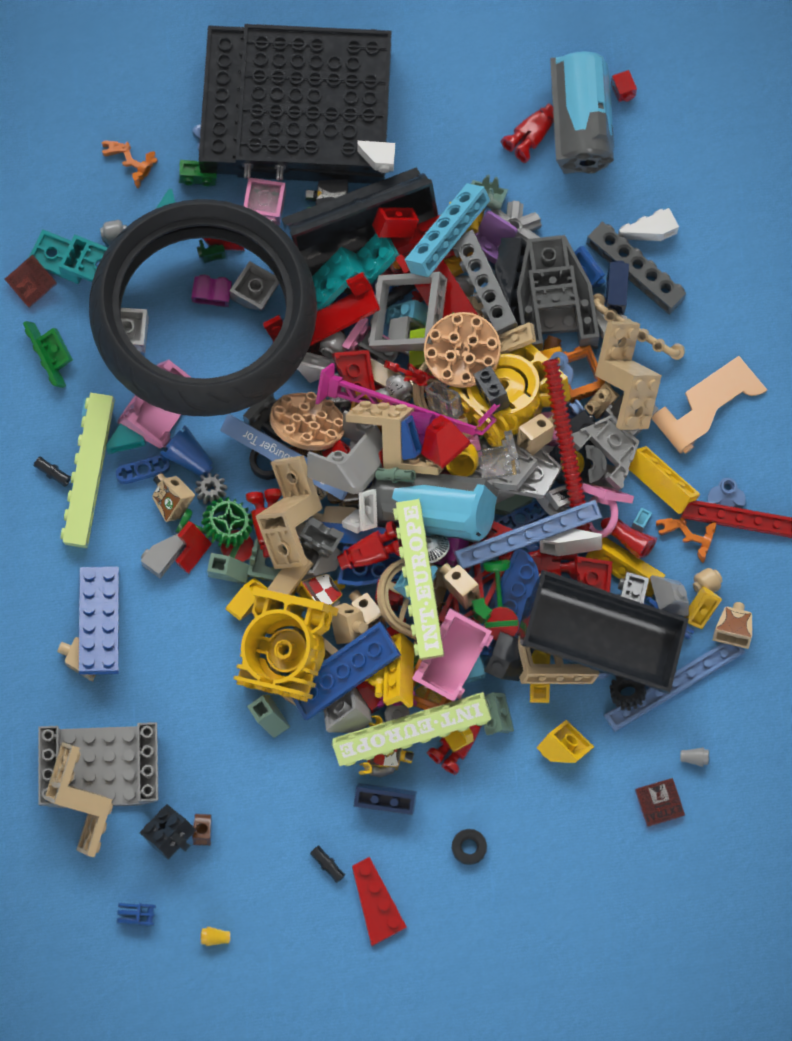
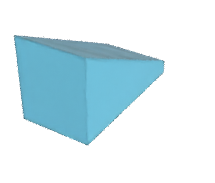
[631,508,652,532]

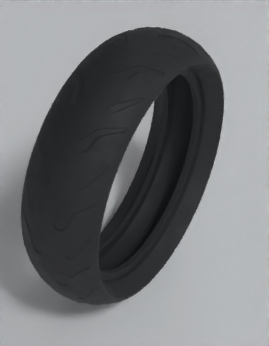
[89,199,317,417]

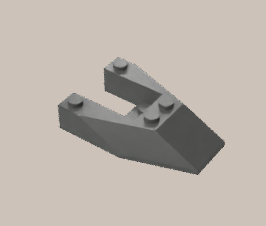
[517,235,600,351]

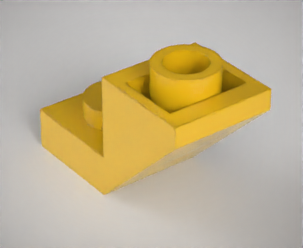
[226,578,267,621]

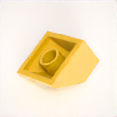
[537,719,594,763]

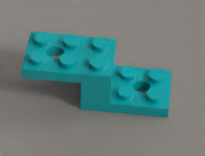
[27,229,108,284]
[312,233,399,310]

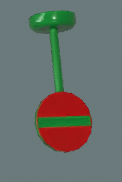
[175,508,254,562]
[483,560,519,640]

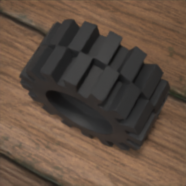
[610,676,646,711]

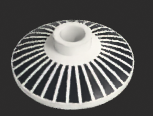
[426,535,450,563]

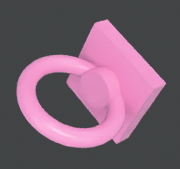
[581,483,634,538]

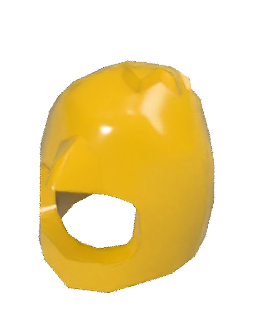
[446,444,478,477]

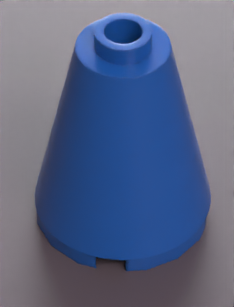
[160,426,213,477]

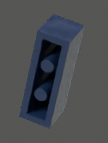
[354,783,417,815]

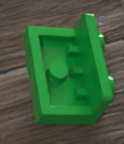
[179,160,217,187]

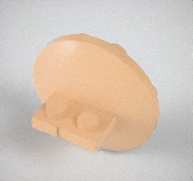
[424,312,501,388]
[270,392,345,454]

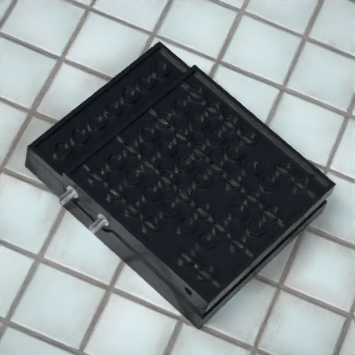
[198,24,392,184]

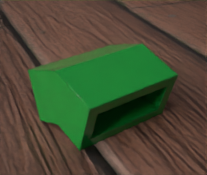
[471,597,492,625]

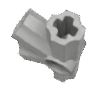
[491,201,542,242]

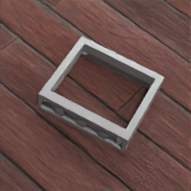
[368,272,447,353]

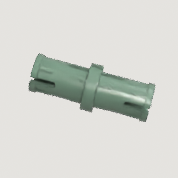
[375,467,416,483]

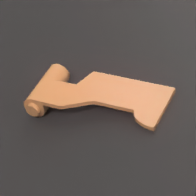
[652,356,767,454]

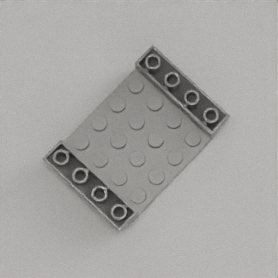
[38,722,158,808]

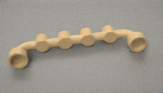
[593,293,685,360]

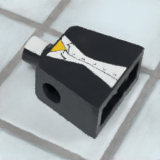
[306,179,349,205]

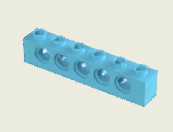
[405,183,490,277]

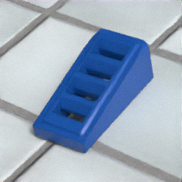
[401,415,422,460]

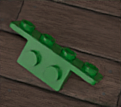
[23,321,73,388]

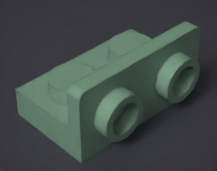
[484,692,514,735]

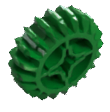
[201,497,253,548]

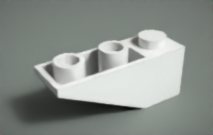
[618,208,679,241]
[540,528,602,556]

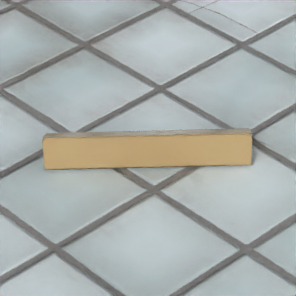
[251,556,314,615]

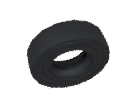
[451,829,487,865]

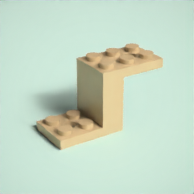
[595,322,662,430]
[345,401,446,475]
[255,455,323,569]
[44,742,113,858]

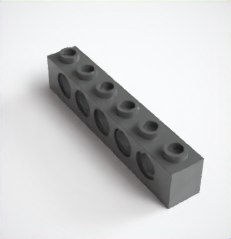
[586,221,686,315]
[452,230,519,335]

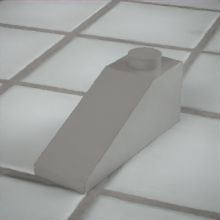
[141,533,186,579]

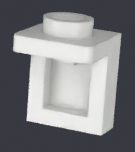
[342,509,360,534]

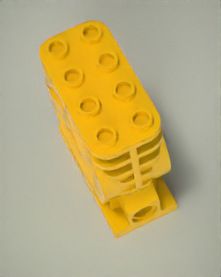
[448,344,571,448]
[233,587,338,702]

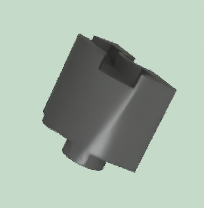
[585,445,607,484]
[299,517,345,558]

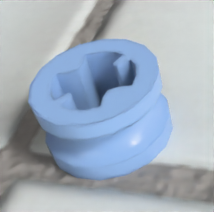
[568,399,586,416]

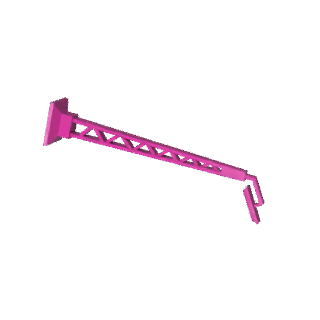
[315,363,500,436]

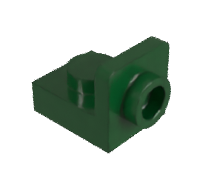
[196,239,226,263]

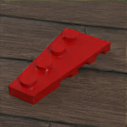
[331,350,375,405]
[574,556,613,592]
[352,857,407,947]

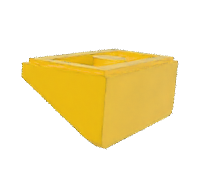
[684,586,722,629]

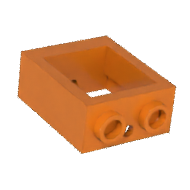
[563,345,606,403]

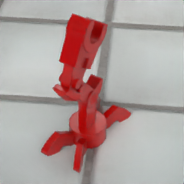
[383,360,436,392]

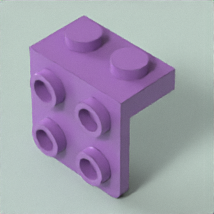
[475,210,518,264]

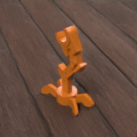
[102,141,158,188]
[656,517,716,563]

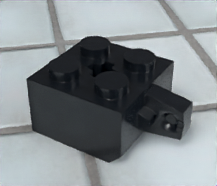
[139,804,196,860]

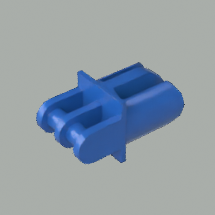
[117,903,156,926]

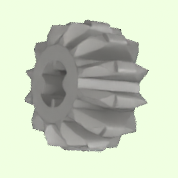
[195,473,227,504]

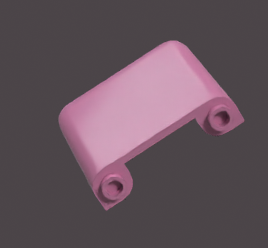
[117,360,192,448]
[412,609,493,701]

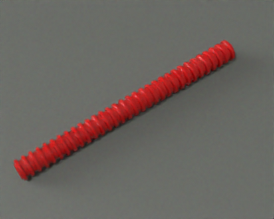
[542,359,592,532]

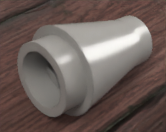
[681,747,709,767]

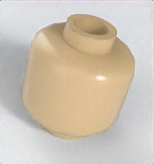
[693,568,722,593]

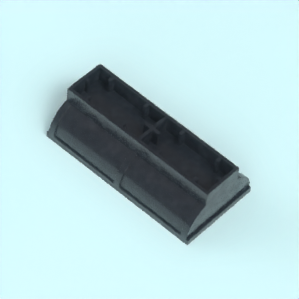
[281,167,438,276]
[517,570,689,694]

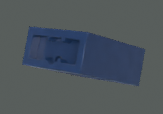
[605,261,629,315]

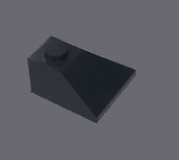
[484,631,535,681]

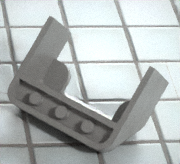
[307,411,383,494]

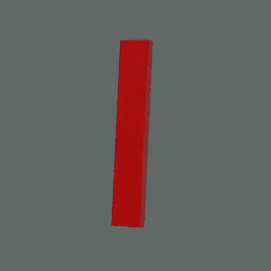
[681,500,792,538]

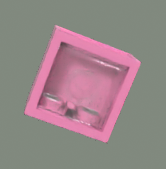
[244,178,286,226]

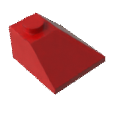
[421,415,471,469]

